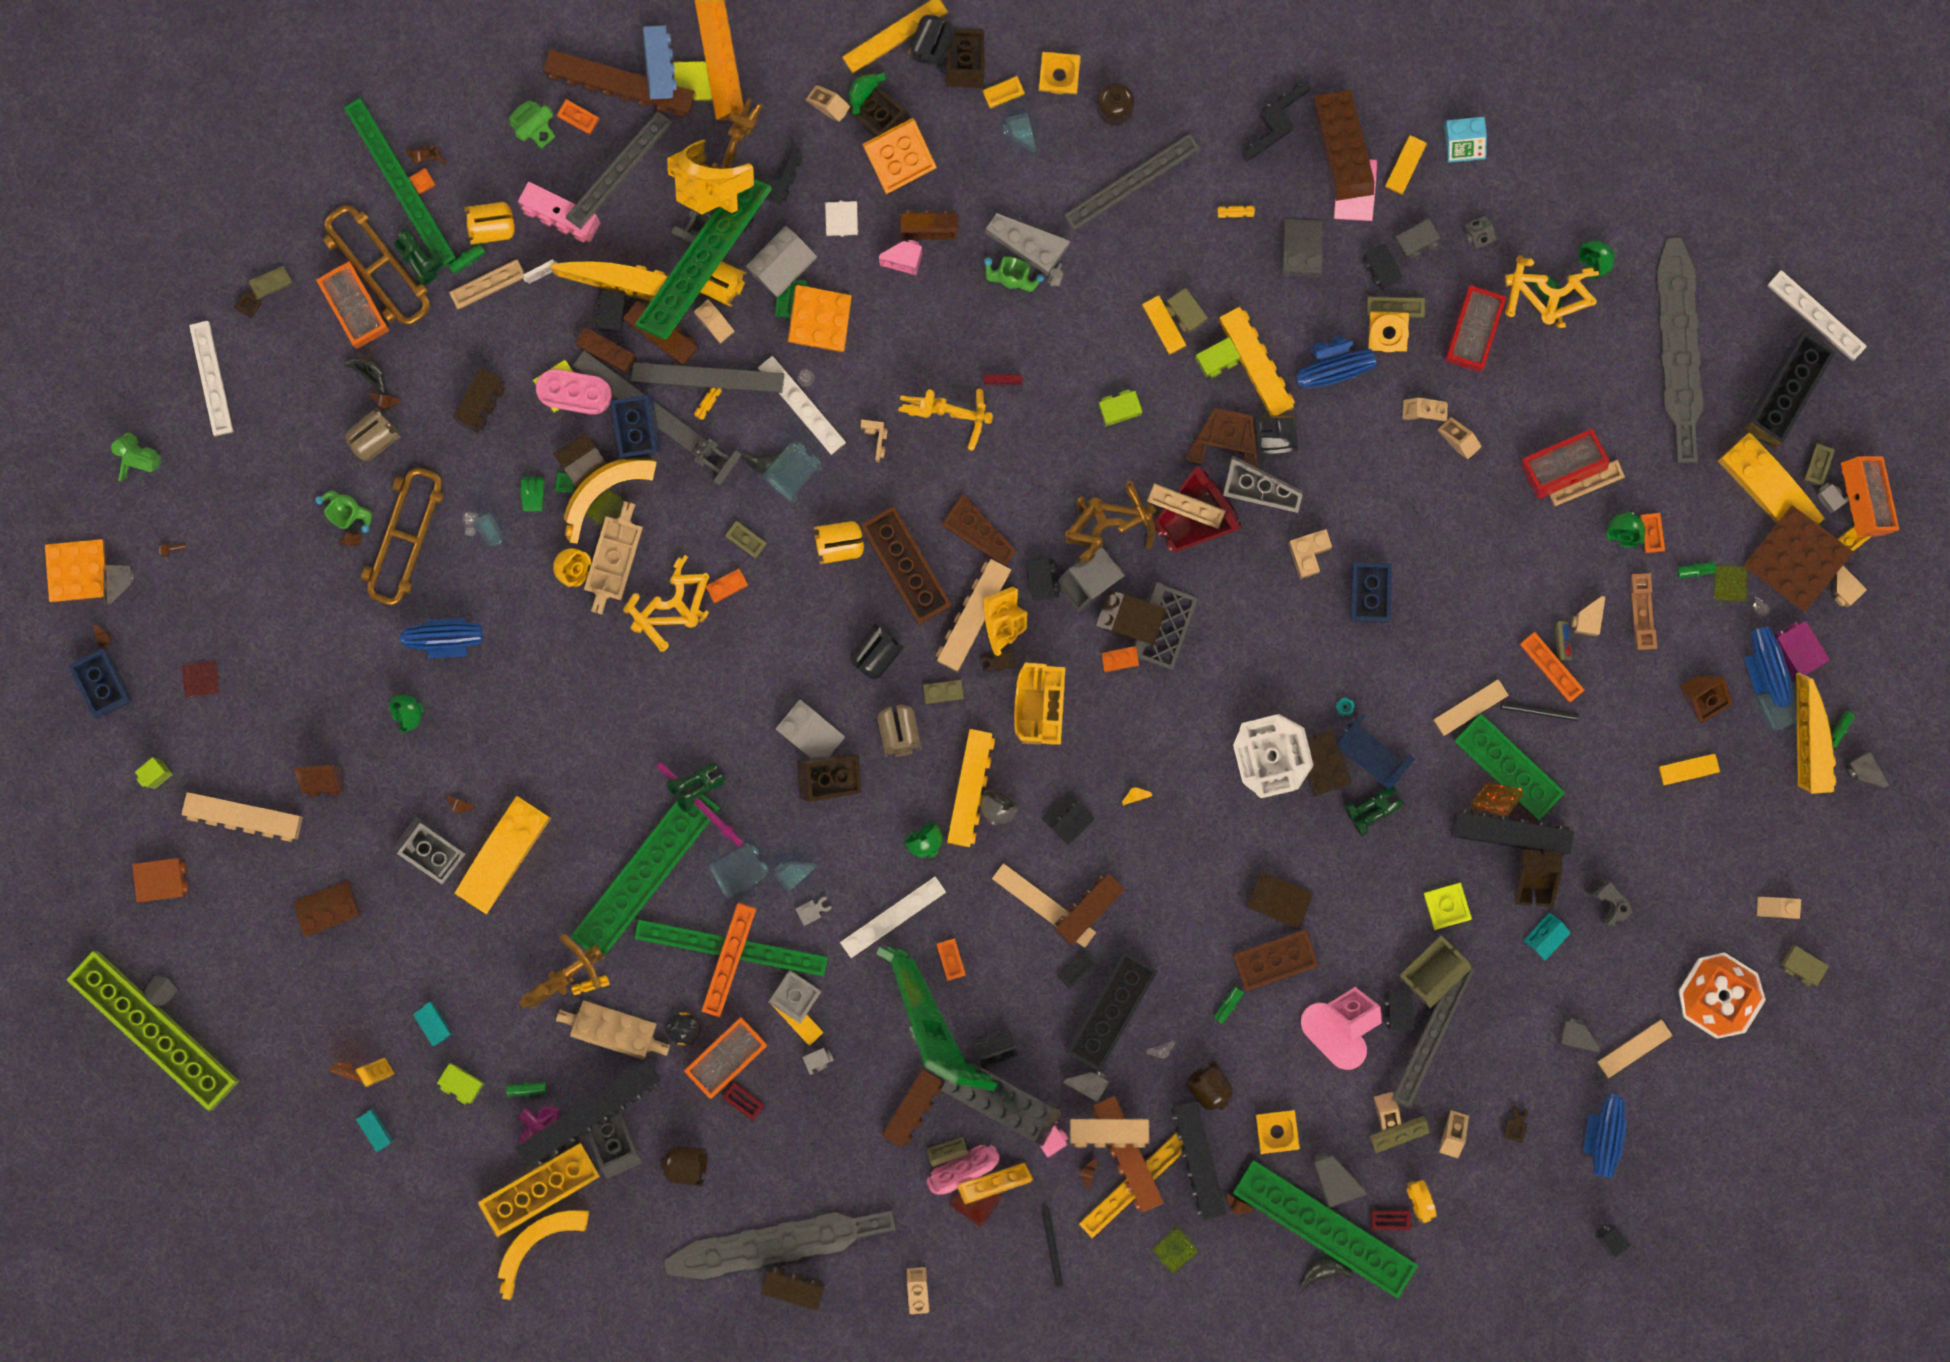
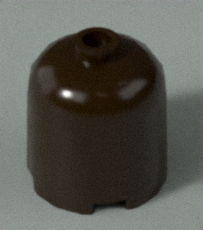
[1097,83,1134,126]
[1184,1061,1233,1110]
[660,1146,707,1187]

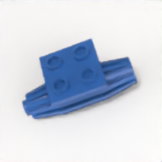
[1295,336,1377,389]
[400,618,483,659]
[1744,627,1794,708]
[1583,1094,1627,1178]

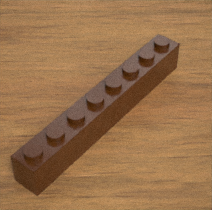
[543,49,696,118]

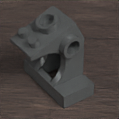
[671,209,714,245]
[691,439,742,486]
[1585,878,1633,927]

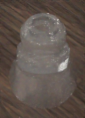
[797,369,815,387]
[461,512,480,536]

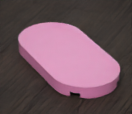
[536,369,612,415]
[1301,1003,1367,1070]
[927,1145,1000,1194]

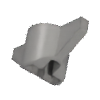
[1047,263,1063,286]

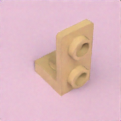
[1403,398,1447,421]
[861,420,888,462]
[907,1267,929,1314]

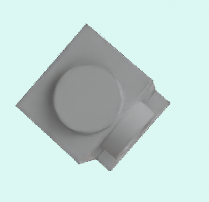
[1816,482,1849,513]
[802,1048,834,1075]

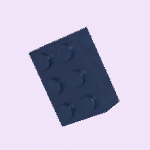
[611,395,662,458]
[1350,562,1392,623]
[69,649,133,719]

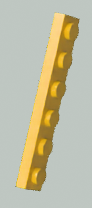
[843,0,948,74]

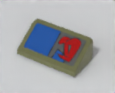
[1554,621,1572,661]

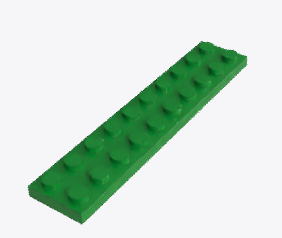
[635,179,772,340]
[571,786,720,961]
[1232,1160,1418,1299]

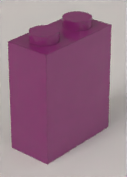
[1774,621,1830,682]

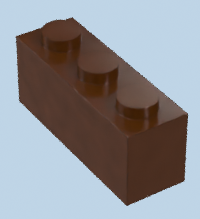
[575,327,636,374]

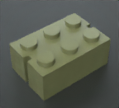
[1399,936,1472,1008]

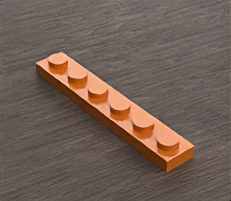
[702,902,757,1017]

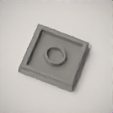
[768,970,822,1024]

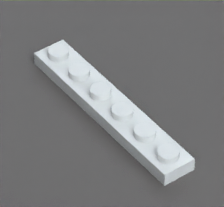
[1767,270,1867,361]
[189,321,234,436]
[758,356,846,455]
[840,877,946,958]

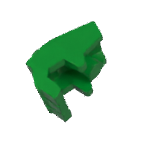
[521,476,545,511]

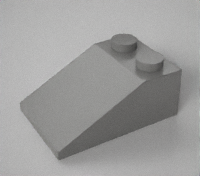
[776,700,845,758]

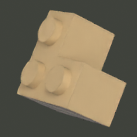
[1288,529,1332,579]

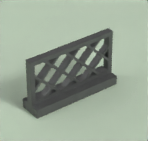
[1131,582,1198,670]

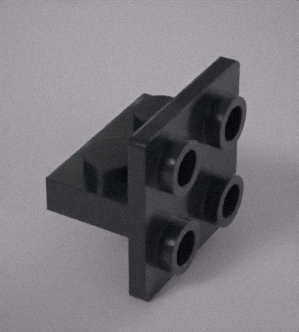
[1042,792,1095,845]

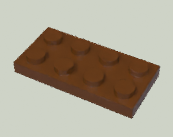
[1233,929,1319,991]

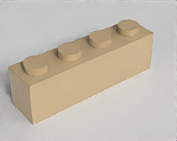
[1071,1119,1149,1148]

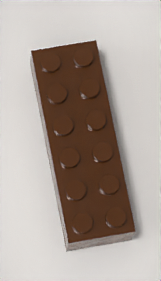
[1314,90,1375,201]
[861,506,952,626]

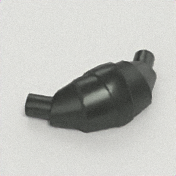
[344,356,387,395]
[742,447,794,475]
[1300,1257,1352,1289]

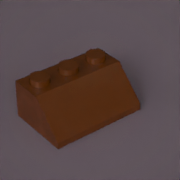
[901,211,958,240]
[294,880,362,937]

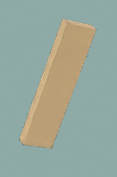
[449,259,525,310]
[1549,460,1625,507]
[1147,483,1226,529]
[1433,679,1509,736]
[1597,1019,1673,1078]

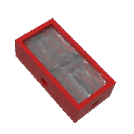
[1444,285,1506,373]
[1522,429,1609,499]

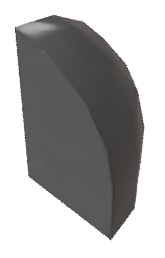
[144,975,178,1006]

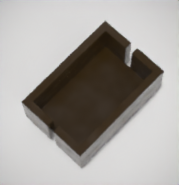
[453,367,506,433]
[1306,729,1352,797]
[1514,849,1563,907]
[761,1266,825,1311]

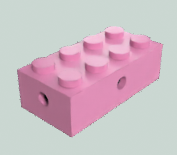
[518,181,600,243]

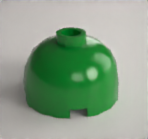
[1578,240,1615,280]
[1606,512,1646,548]
[389,694,424,734]
[904,822,943,859]

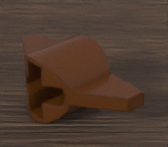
[420,144,446,164]
[406,149,430,164]
[370,393,401,409]
[337,533,362,546]
[93,624,111,650]
[446,795,475,814]
[1080,1158,1098,1189]
[1225,1194,1254,1215]

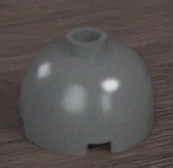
[980,790,1020,825]

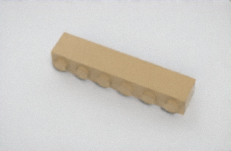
[936,559,1011,673]
[182,792,303,842]

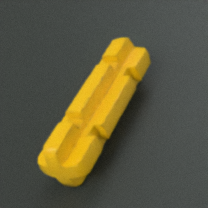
[1217,206,1255,218]
[694,388,722,420]
[571,975,609,995]

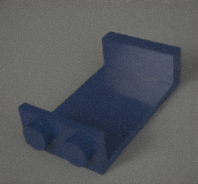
[1336,714,1415,790]

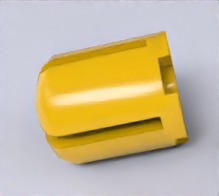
[465,202,515,245]
[700,261,747,307]
[814,521,864,564]

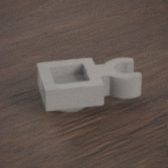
[796,897,832,926]

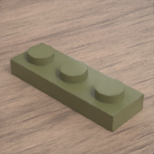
[1367,297,1425,318]
[1370,1116,1430,1153]

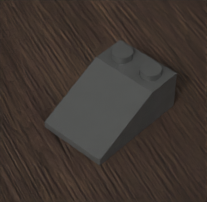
[1281,219,1323,278]
[393,817,466,884]
[588,1112,643,1179]

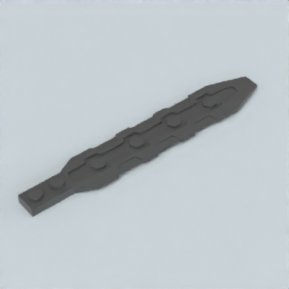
[1657,238,1703,464]
[664,1210,896,1280]

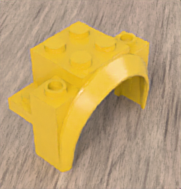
[667,140,754,214]
[1014,663,1065,745]

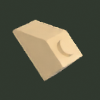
[805,85,850,122]
[694,299,735,344]
[1437,417,1482,459]
[1833,566,1866,607]
[1572,596,1605,636]
[1757,897,1801,919]
[1374,1092,1401,1131]
[1439,1110,1469,1158]

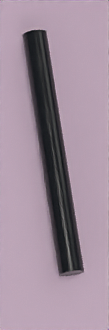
[1501,701,1579,721]
[1042,1208,1063,1287]

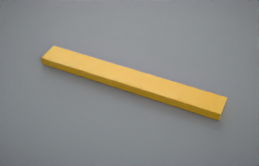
[1079,1132,1184,1238]

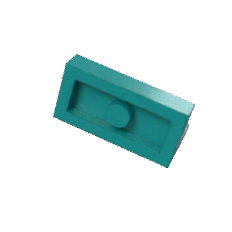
[1523,913,1570,960]
[413,1002,453,1046]
[356,1109,394,1152]

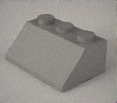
[746,226,817,298]

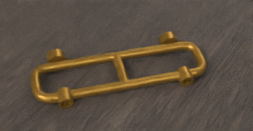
[322,205,430,325]
[361,467,444,606]

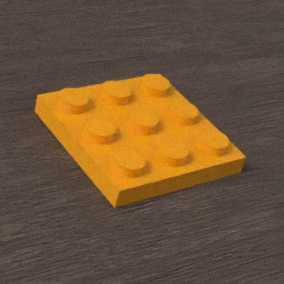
[862,118,937,194]
[787,285,852,352]
[45,539,106,602]

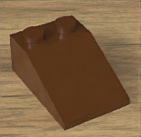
[294,765,344,797]

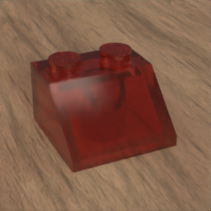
[949,1178,1003,1227]

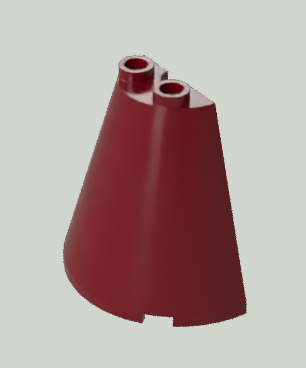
[1154,466,1243,552]

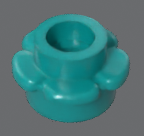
[1336,697,1355,716]

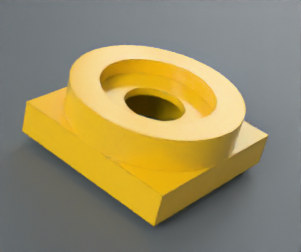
[1039,52,1080,94]
[1368,311,1409,352]
[1256,1110,1300,1154]
[1406,1180,1436,1223]

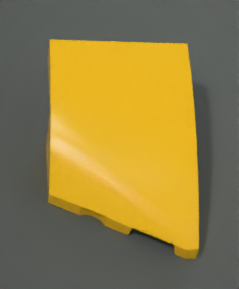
[984,587,1027,656]

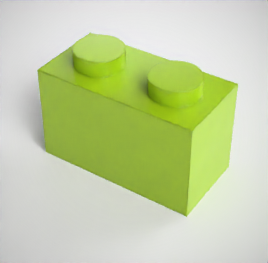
[1195,337,1240,378]
[1098,390,1142,427]
[135,757,173,789]
[437,1063,484,1105]

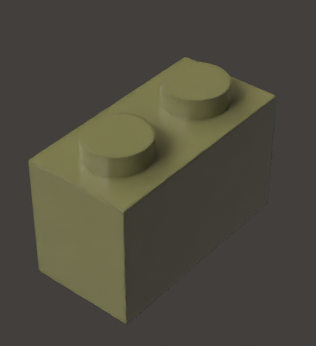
[1166,288,1208,334]
[1780,946,1829,987]

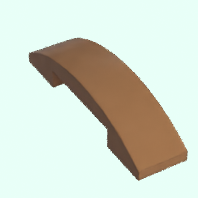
[1631,573,1657,650]

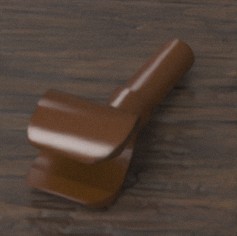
[159,544,186,556]

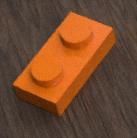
[557,99,600,135]
[1640,513,1665,554]
[706,569,748,603]
[1102,647,1139,672]
[936,938,966,981]

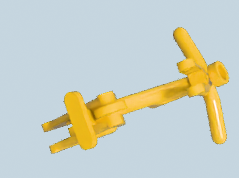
[1505,255,1599,328]
[898,388,993,451]
[623,555,709,652]

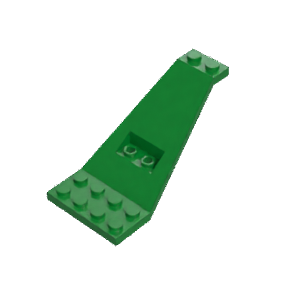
[876,946,997,1091]

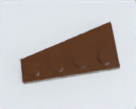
[942,494,1016,567]

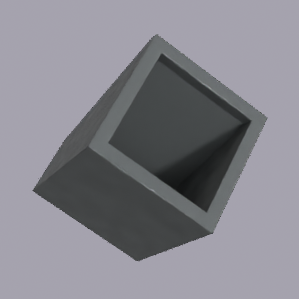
[1058,547,1125,612]
[1311,1152,1367,1207]

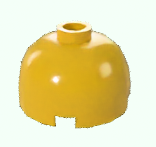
[553,548,591,587]

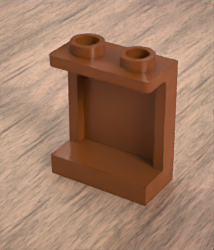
[132,858,189,903]

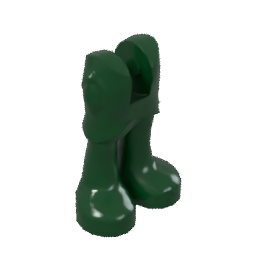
[394,229,444,286]
[667,763,726,812]
[1344,786,1404,837]

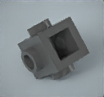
[1464,216,1496,249]

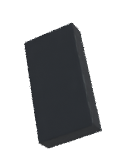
[1057,950,1098,989]

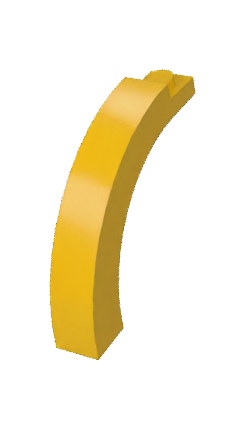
[563,457,656,544]
[498,1210,589,1300]

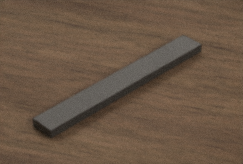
[566,111,673,230]
[1063,133,1200,232]
[573,350,706,453]
[632,362,785,393]
[1391,969,1474,1108]

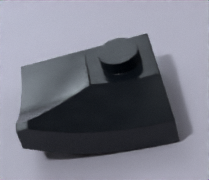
[1256,415,1298,454]

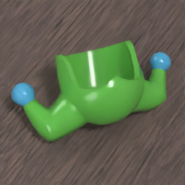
[984,256,1044,292]
[315,490,372,533]

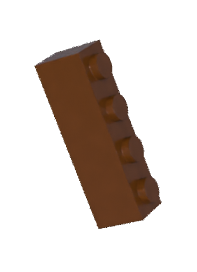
[623,300,698,366]
[1054,873,1125,946]
[882,1069,943,1148]

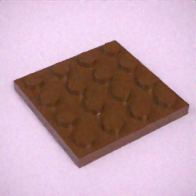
[1744,505,1854,612]

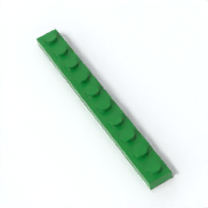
[344,98,456,269]
[635,920,828,976]

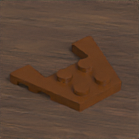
[1185,408,1258,468]

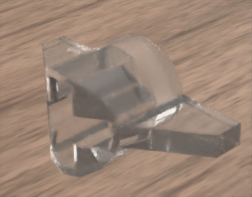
[1752,597,1770,622]
[1145,1040,1176,1059]

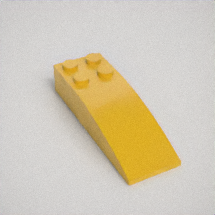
[551,262,668,301]
[1718,433,1825,524]
[1795,673,1836,794]
[455,796,551,915]
[478,1143,600,1238]

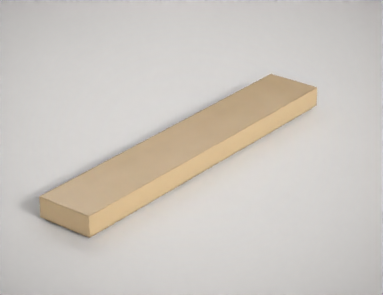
[992,863,1096,948]

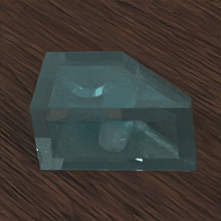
[1003,113,1036,154]
[473,512,505,547]
[773,862,818,893]

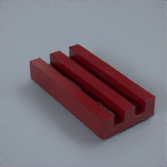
[984,374,1022,385]
[722,1082,765,1121]
[1371,1210,1411,1230]

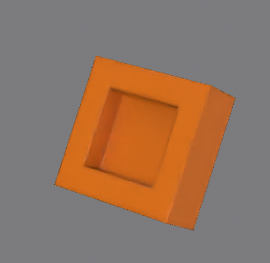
[409,168,436,195]

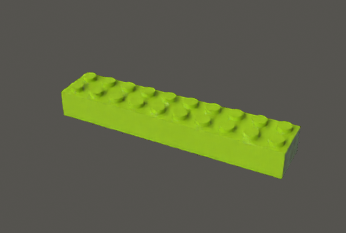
[67,951,239,1111]

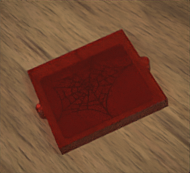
[182,662,219,697]

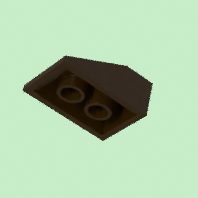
[945,29,985,88]
[848,86,911,138]
[553,432,618,500]
[1096,590,1166,645]
[797,755,861,802]
[1245,871,1313,929]

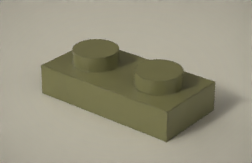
[249,266,292,300]
[1804,444,1835,486]
[725,521,767,559]
[923,680,964,704]
[927,1137,969,1167]

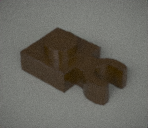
[235,289,262,319]
[981,648,1016,672]
[1503,1107,1528,1143]

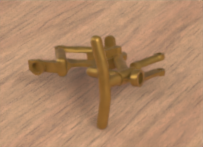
[698,98,763,169]
[1065,481,1156,563]
[519,934,606,1010]

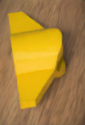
[1122,788,1153,805]

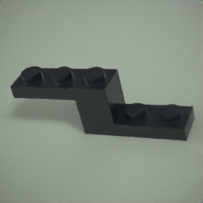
[1242,81,1312,163]
[743,147,804,232]

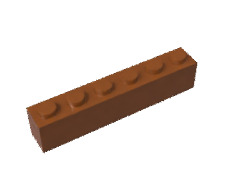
[1092,1096,1164,1213]

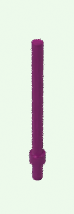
[656,762,744,847]

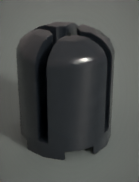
[906,15,955,69]
[850,624,905,679]

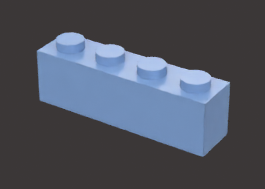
[643,26,676,99]

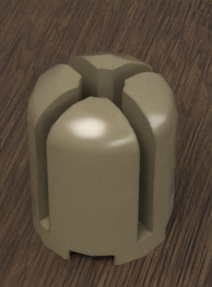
[345,407,401,462]
[877,704,922,757]

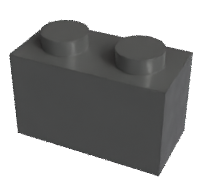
[1394,219,1440,260]

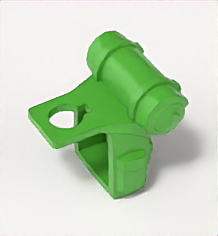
[509,100,555,148]
[111,432,161,481]

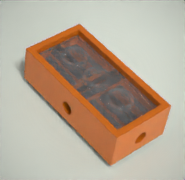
[316,261,390,349]
[1841,456,1900,537]
[684,1017,768,1099]

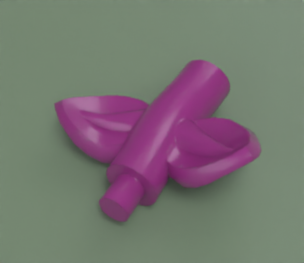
[518,1106,560,1144]

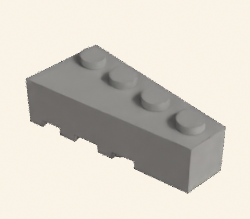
[986,213,1070,276]
[1223,455,1303,513]

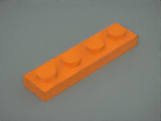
[1519,632,1585,703]

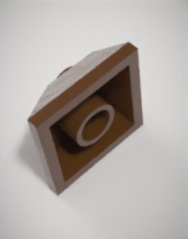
[1680,676,1733,723]

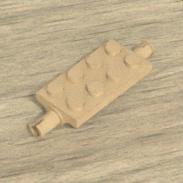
[584,501,643,615]
[556,1000,670,1060]

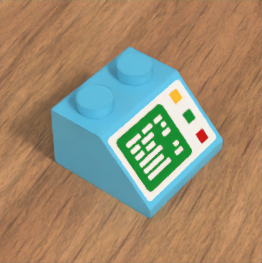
[1444,117,1487,163]

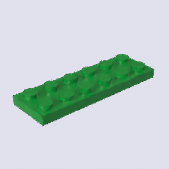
[1454,714,1565,821]

